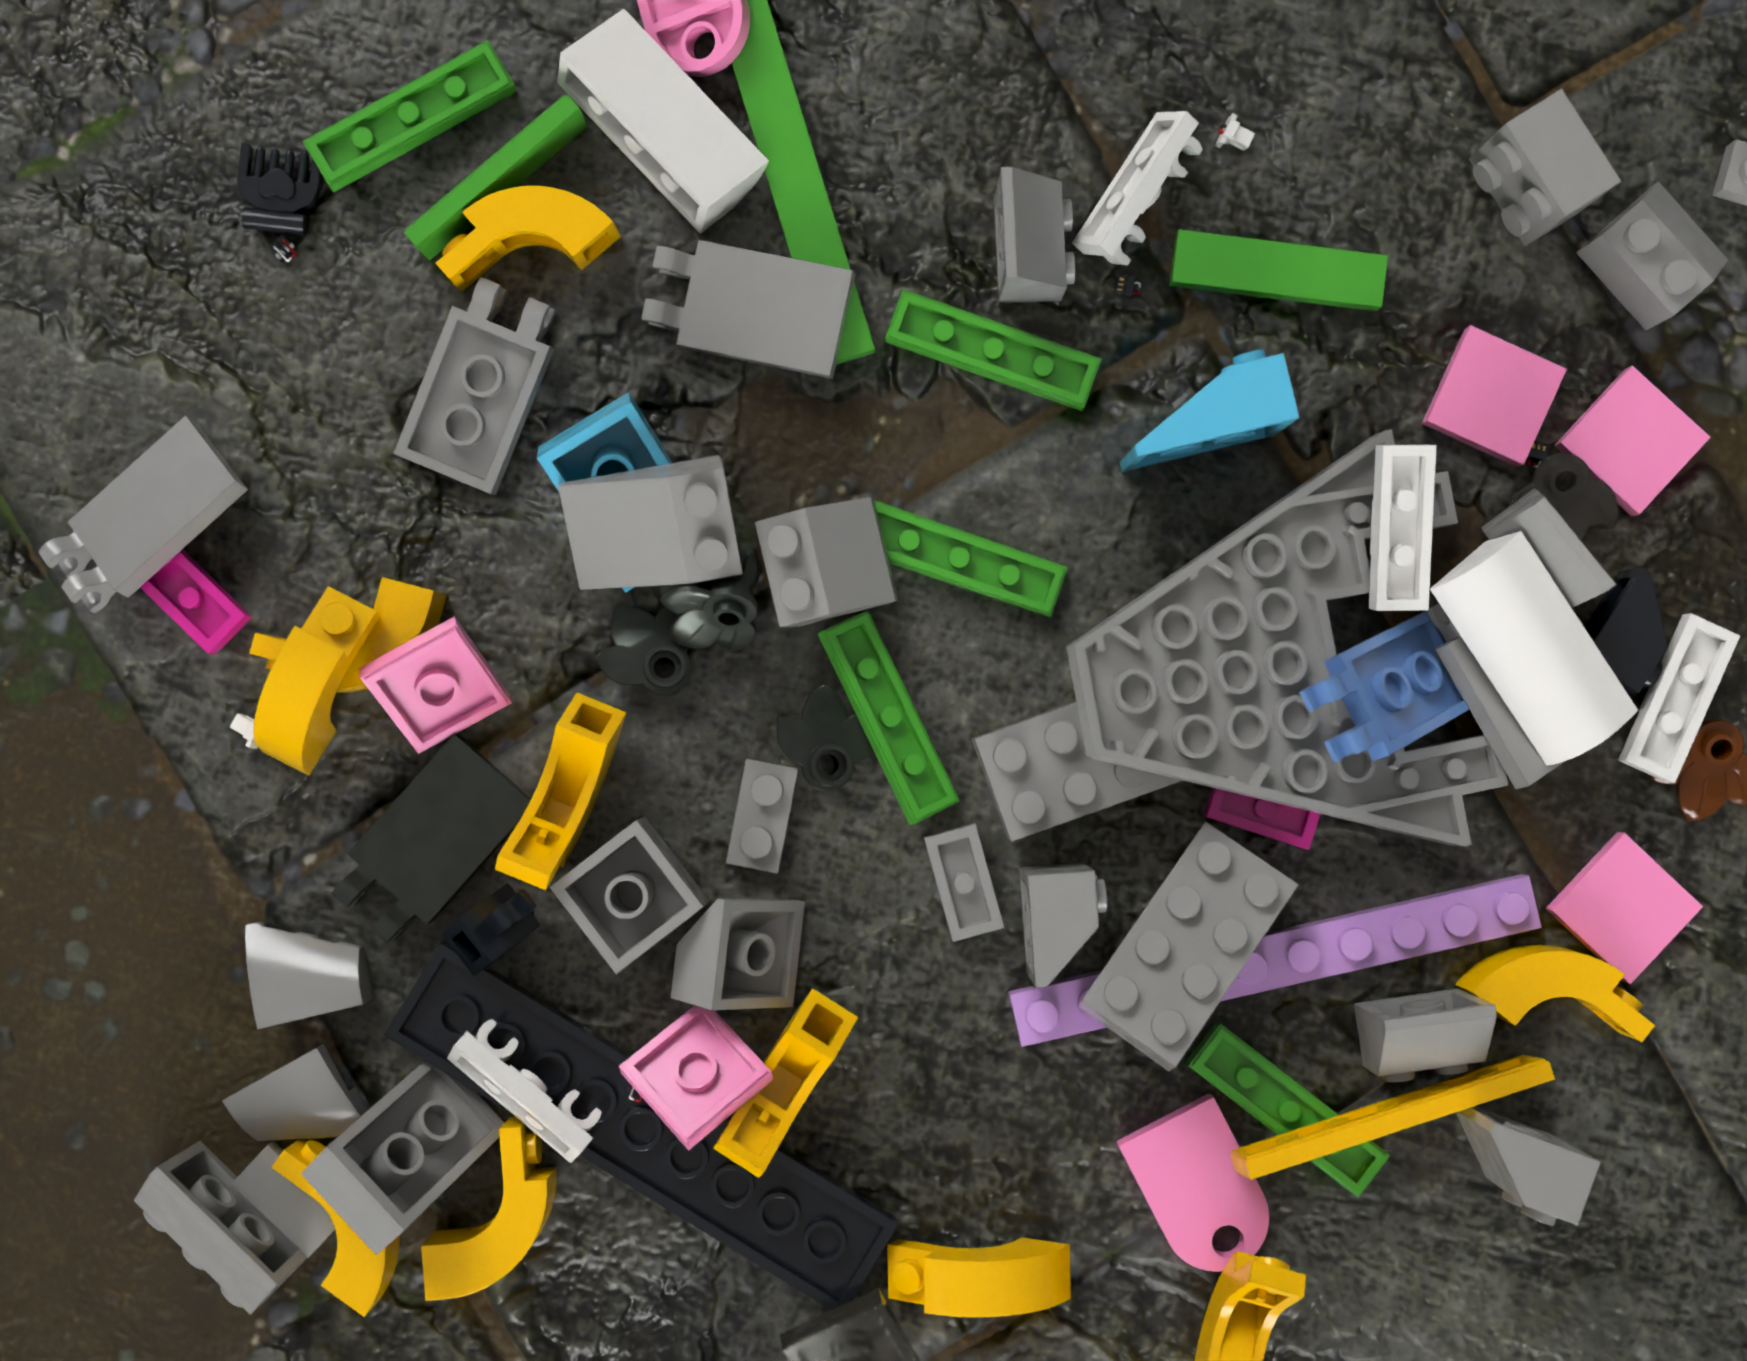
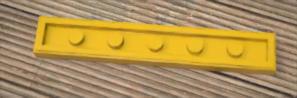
[1230,1055,1555,1180]

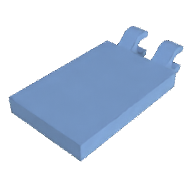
[1299,610,1470,762]

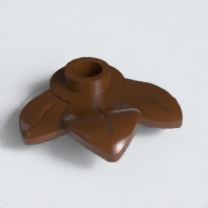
[1650,719,1747,822]

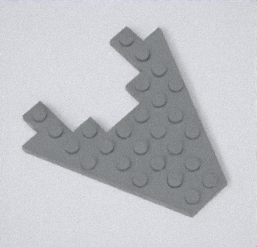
[1066,429,1509,846]

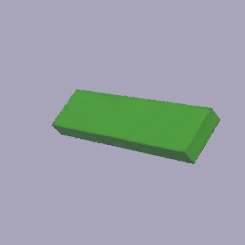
[303,40,517,192]
[404,94,588,261]
[1169,229,1388,312]
[885,289,1102,411]
[874,500,1068,618]
[818,610,960,825]
[1185,1021,1390,1197]

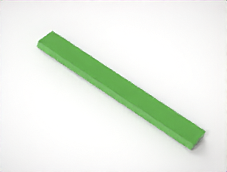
[731,0,875,365]

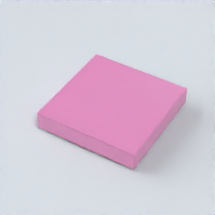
[1422,325,1567,467]
[1554,366,1710,517]
[359,616,512,754]
[1545,832,1703,984]
[619,1005,773,1151]

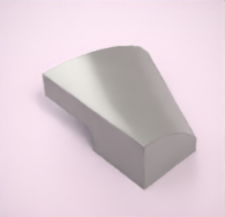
[245,922,375,1029]
[222,1044,368,1141]

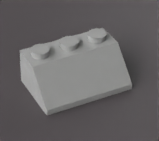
[134,1141,307,1315]

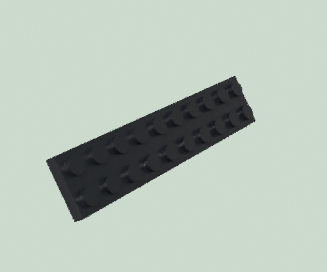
[384,941,899,1317]

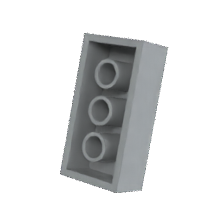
[972,701,1183,842]
[1079,822,1299,1071]

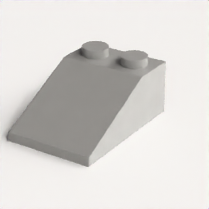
[558,455,743,590]
[301,1061,505,1256]

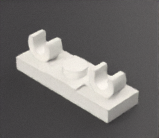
[1072,111,1203,265]
[1369,445,1437,611]
[1618,613,1740,783]
[447,1019,602,1163]

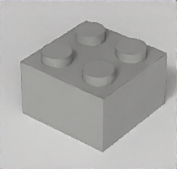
[1469,89,1621,246]
[550,817,709,974]

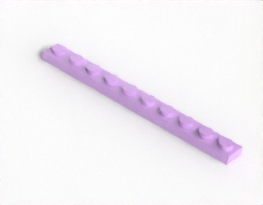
[1008,874,1542,1047]

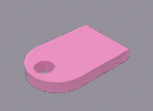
[637,0,750,77]
[1116,1093,1269,1272]

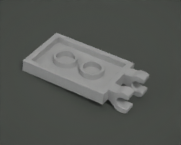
[641,240,855,379]
[393,277,556,495]
[39,415,248,613]
[1427,603,1565,789]

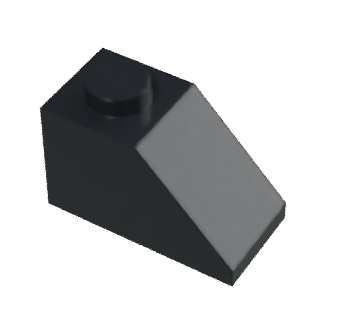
[1584,567,1668,693]

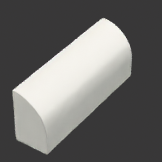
[557,9,769,234]
[1430,531,1639,766]

